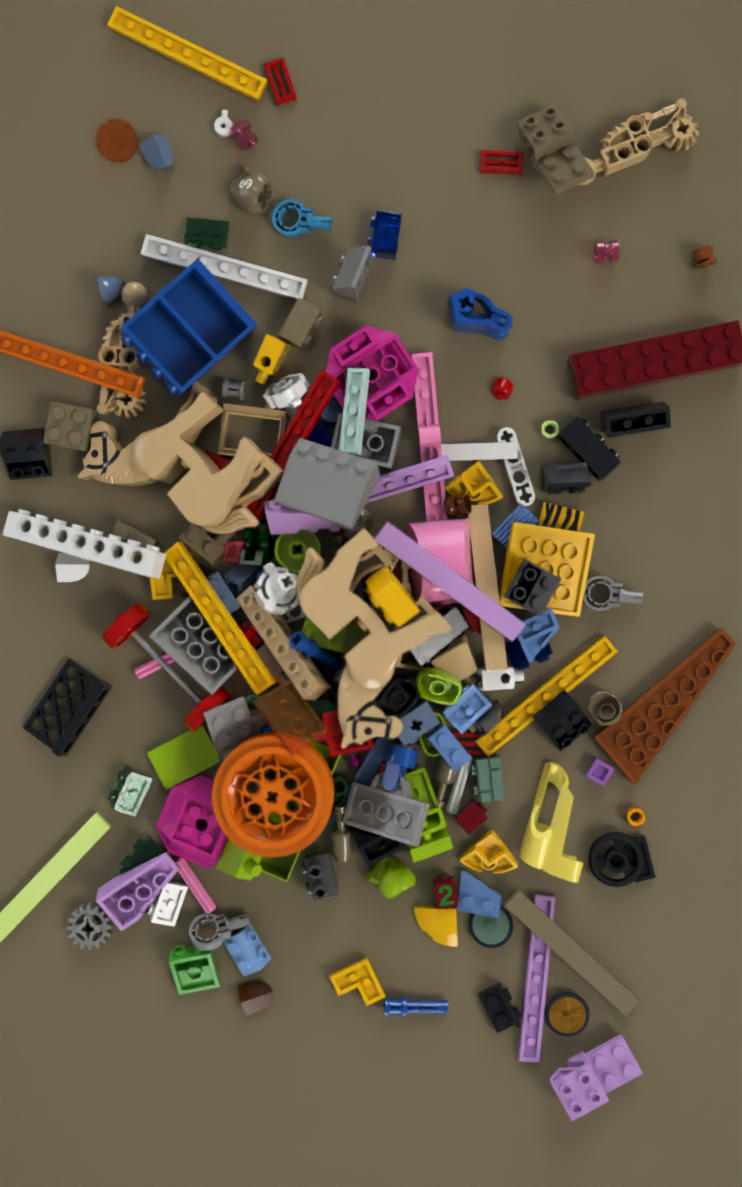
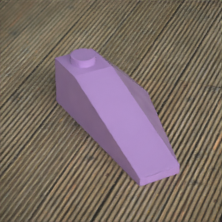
[96,852,179,931]

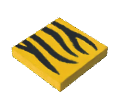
[538,502,585,531]

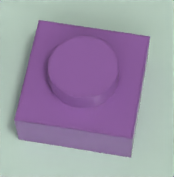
[585,757,615,787]

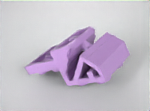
[550,1034,643,1121]

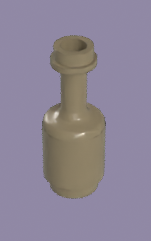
[434,756,457,808]
[331,804,353,862]

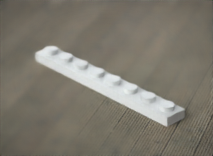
[141,234,308,300]

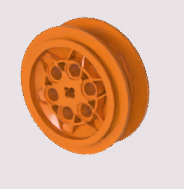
[212,732,334,857]

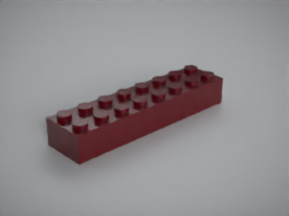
[568,320,742,400]

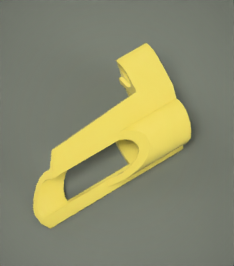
[520,762,583,883]

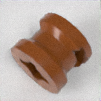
[692,245,717,269]

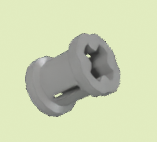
[222,379,246,400]

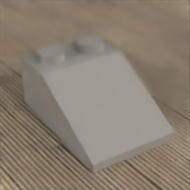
[330,246,372,303]
[331,413,402,471]

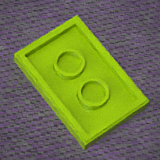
[147,724,219,790]

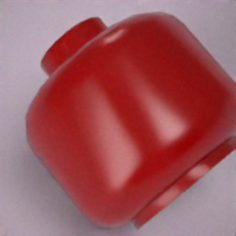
[491,377,514,400]

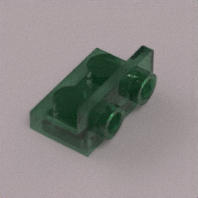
[183,217,230,251]
[108,765,153,817]
[119,835,168,874]

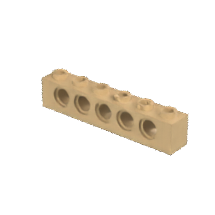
[236,585,330,700]

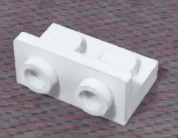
[146,881,188,927]

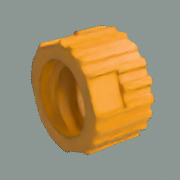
[625,806,645,827]

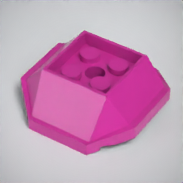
[326,325,419,421]
[156,774,228,868]

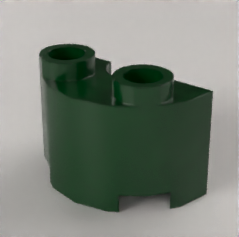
[239,524,275,566]

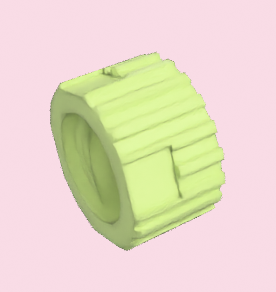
[540,420,559,440]

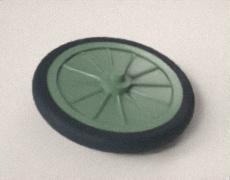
[469,905,513,948]

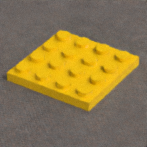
[499,521,595,617]

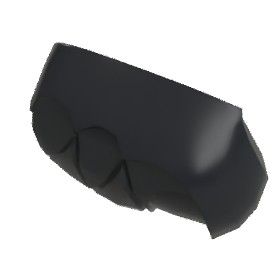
[377,677,419,719]

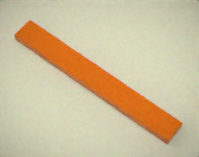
[0,330,146,398]

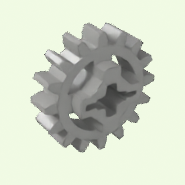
[66,902,114,950]

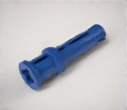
[289,631,342,671]
[384,997,448,1016]

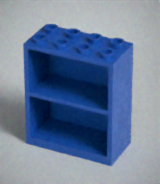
[120,258,257,399]

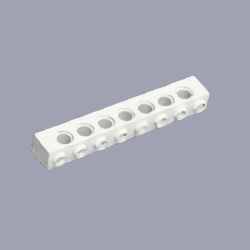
[2,509,166,579]

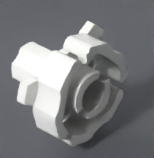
[263,373,309,420]
[254,562,299,615]

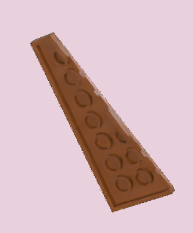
[593,628,736,785]

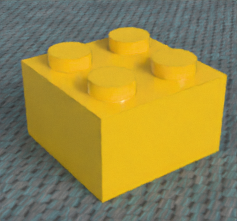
[365,565,419,627]

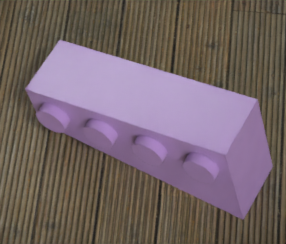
[264,499,358,534]

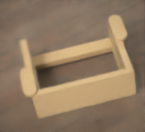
[217,403,288,458]

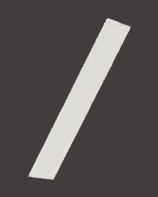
[441,442,518,461]

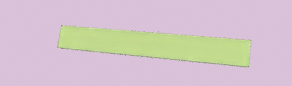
[0,812,112,943]

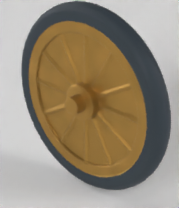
[545,992,589,1037]

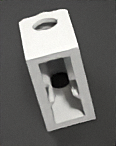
[473,666,524,691]

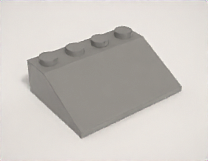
[274,438,380,530]
[149,596,256,695]

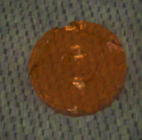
[96,119,139,163]

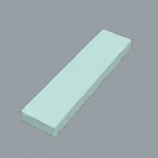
[339,368,370,455]

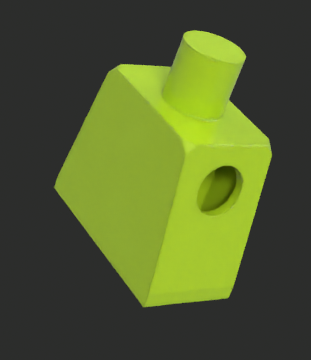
[216,838,262,880]

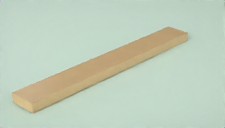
[467,504,508,672]

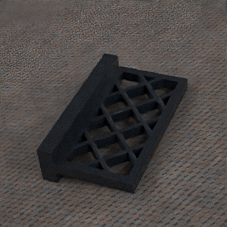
[23,658,112,757]

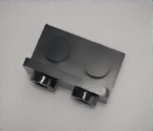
[478,982,522,1033]

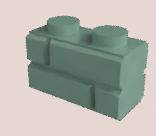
[471,755,505,802]

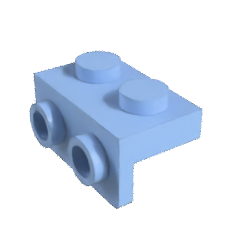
[442,684,493,734]
[223,924,271,977]

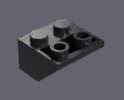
[0,428,52,480]
[541,462,591,495]
[503,559,561,617]
[532,690,592,751]
[349,825,406,867]

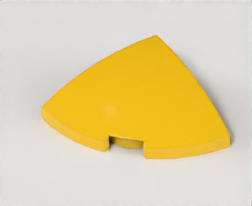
[445,460,503,505]
[459,829,518,874]
[414,905,458,947]

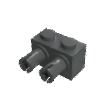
[301,849,339,901]

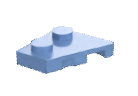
[517,608,560,663]
[457,869,502,918]

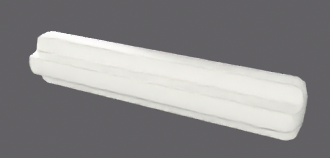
[446,754,473,814]

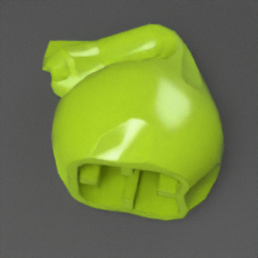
[365,856,416,899]

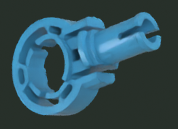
[272,199,333,238]

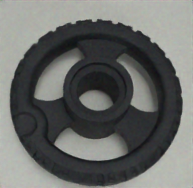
[588,832,644,887]

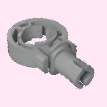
[583,575,643,611]
[189,913,250,951]

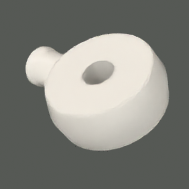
[214,110,234,138]

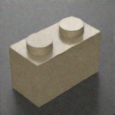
[278,297,323,351]

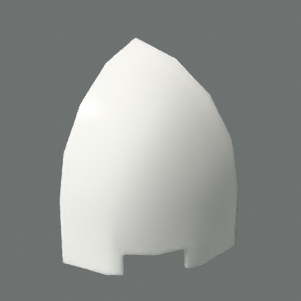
[55,553,90,582]

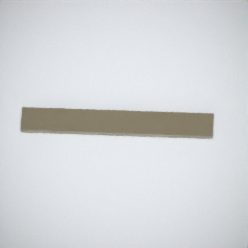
[504,889,640,1017]

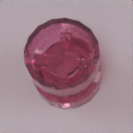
[230,120,258,151]
[594,240,619,263]

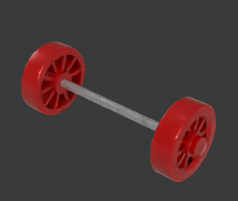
[102,602,231,732]

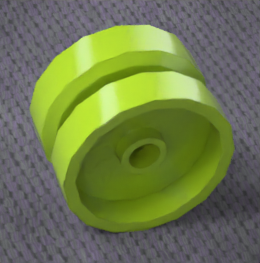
[274,530,322,573]

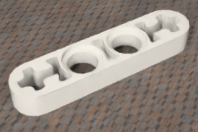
[496,427,535,507]

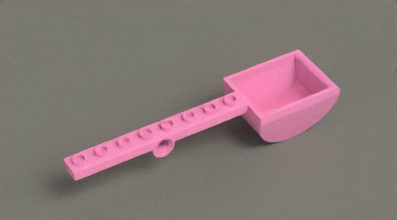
[406,352,475,606]

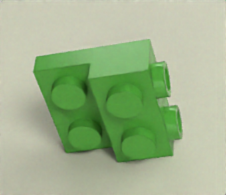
[169,942,220,995]

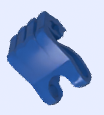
[447,288,513,340]

